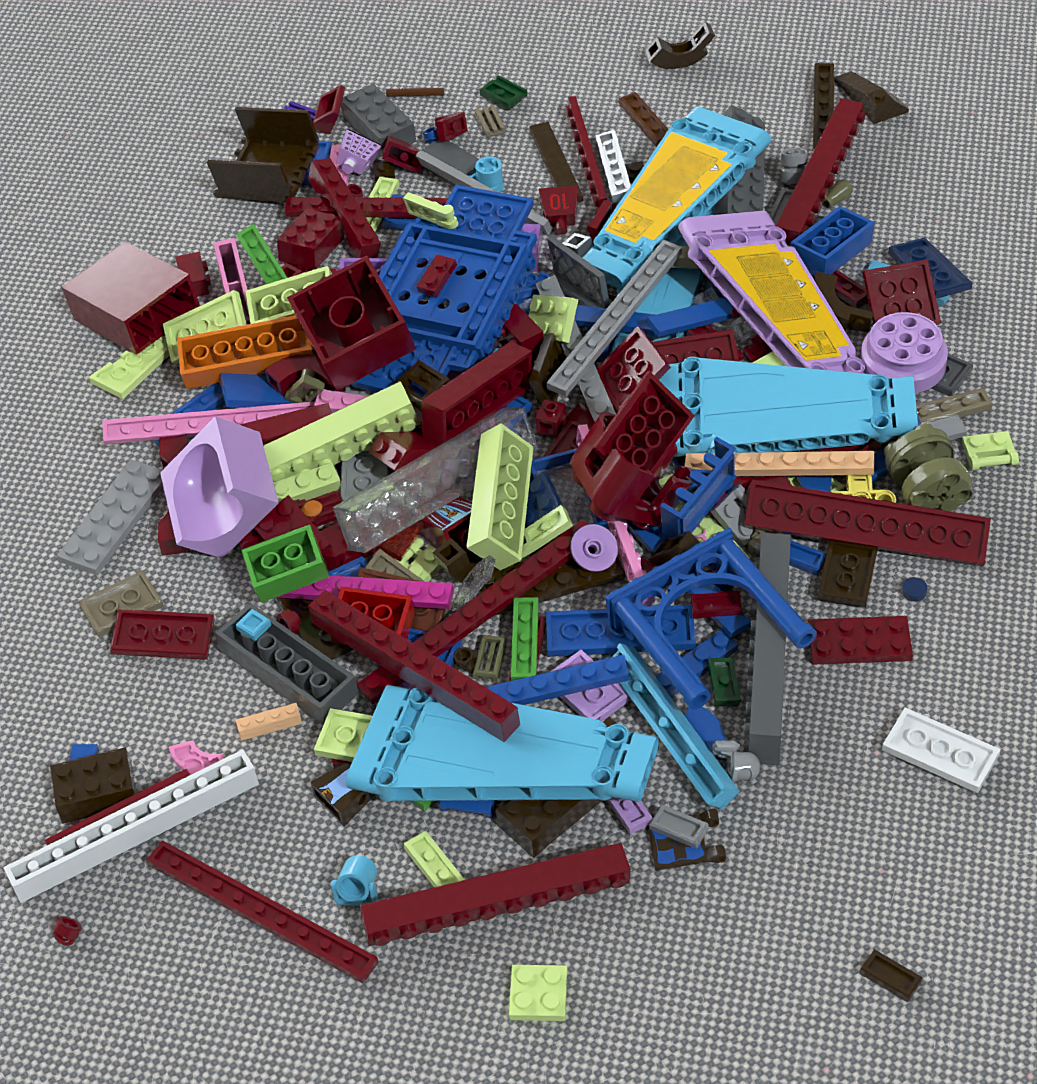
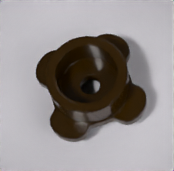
[452,647,478,672]

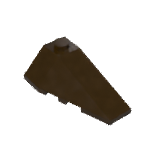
[834,71,909,124]

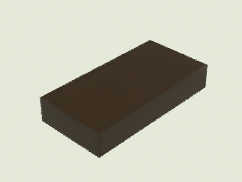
[859,949,923,1003]

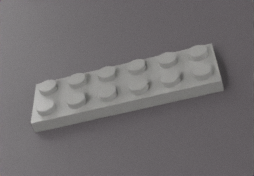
[56,459,163,576]

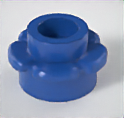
[423,126,439,144]

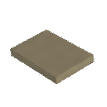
[78,570,164,638]

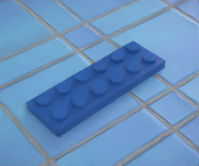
[546,605,696,657]

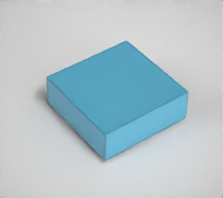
[236,609,271,641]

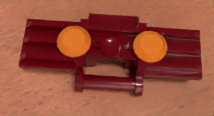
[239,490,349,550]

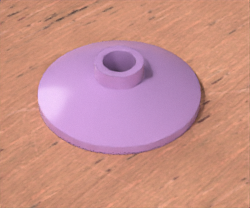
[571,524,618,572]

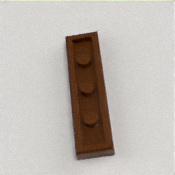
[619,92,669,148]

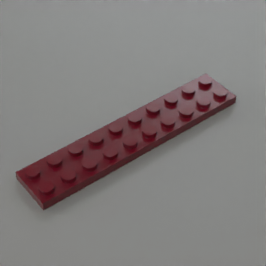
[744,479,991,566]

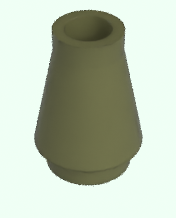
[822,179,853,208]

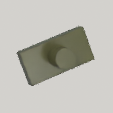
[284,369,325,403]

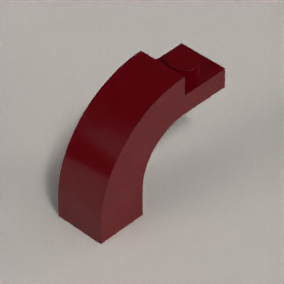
[265,355,344,396]

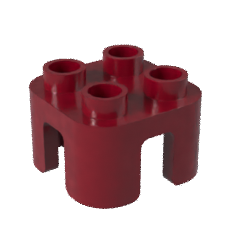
[570,413,694,530]

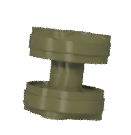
[884,423,973,512]

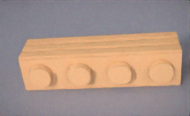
[236,703,302,741]

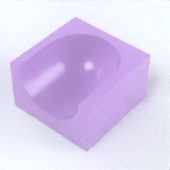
[160,416,279,558]

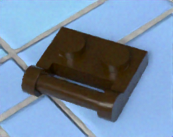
[395,360,450,410]

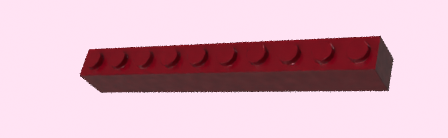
[776,98,866,246]
[308,590,521,742]
[360,843,631,946]

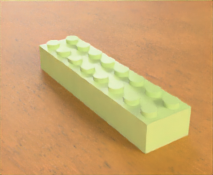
[264,381,421,483]

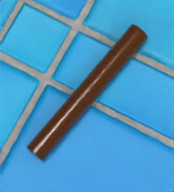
[386,87,445,97]

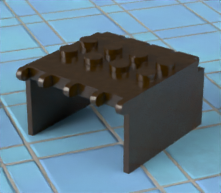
[206,107,320,202]

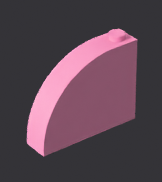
[213,238,251,325]

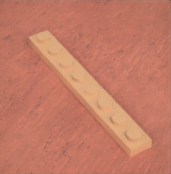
[685,451,874,476]

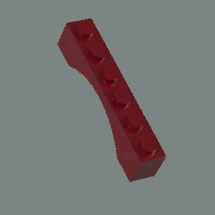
[308,158,381,258]
[158,435,190,556]

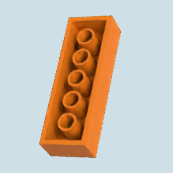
[177,315,316,389]

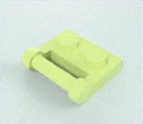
[962,431,1019,471]

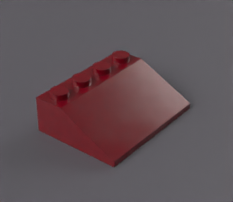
[593,371,695,475]

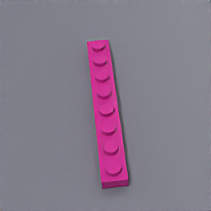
[279,575,454,609]

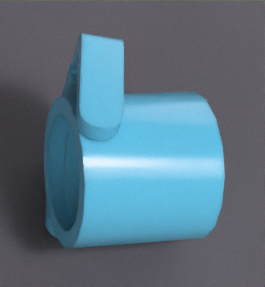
[469,156,505,192]
[331,855,378,907]

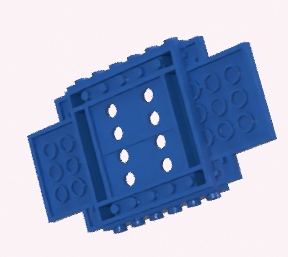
[351,185,538,397]

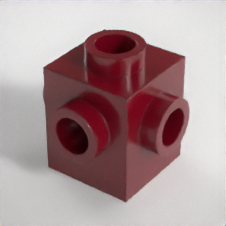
[535,399,569,438]

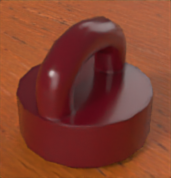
[53,916,82,946]

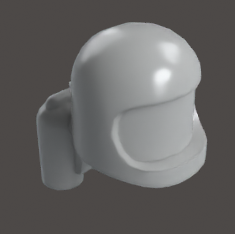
[712,740,760,783]

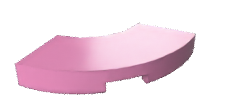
[169,740,224,775]

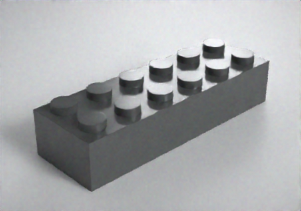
[215,603,359,725]

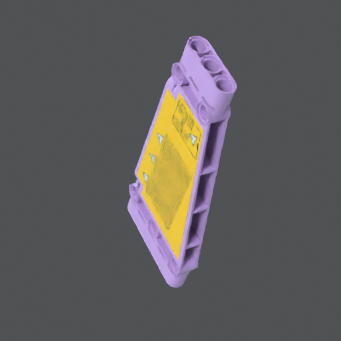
[678,211,865,374]

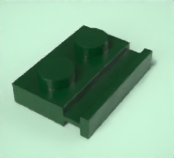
[480,75,528,110]

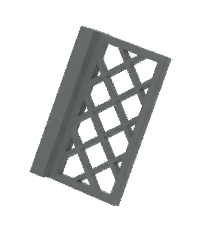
[547,236,613,308]

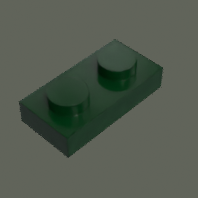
[707,657,741,706]

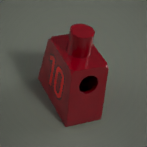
[539,186,579,235]

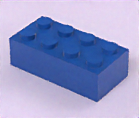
[790,206,875,277]

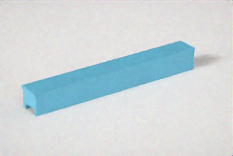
[606,643,740,809]

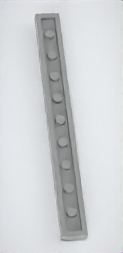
[547,240,682,397]
[536,275,616,422]

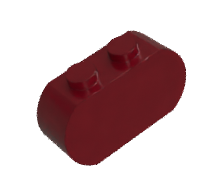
[320,512,383,571]

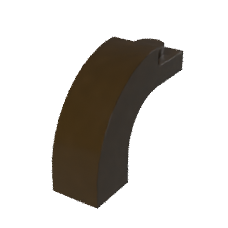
[645,21,715,69]
[814,271,874,333]
[432,538,494,582]

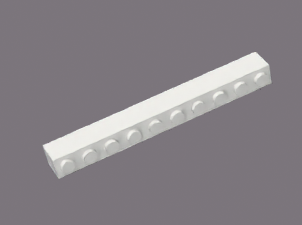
[3,750,259,903]

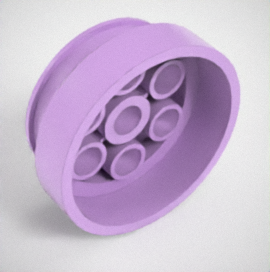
[861,312,948,393]

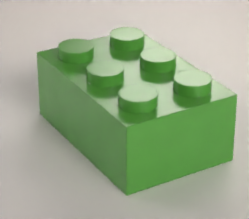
[242,525,329,603]

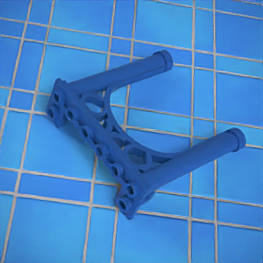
[605,527,817,710]

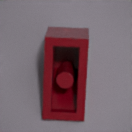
[381,135,422,173]

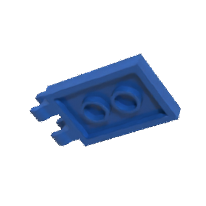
[219,373,293,408]

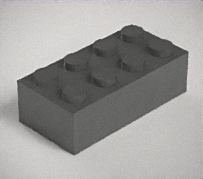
[341,83,416,157]

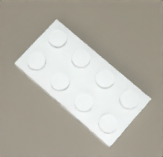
[882,708,1001,793]

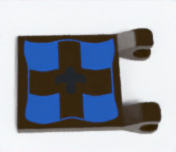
[648,809,726,871]

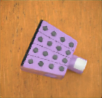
[336,128,382,174]

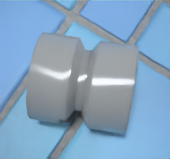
[780,148,808,184]

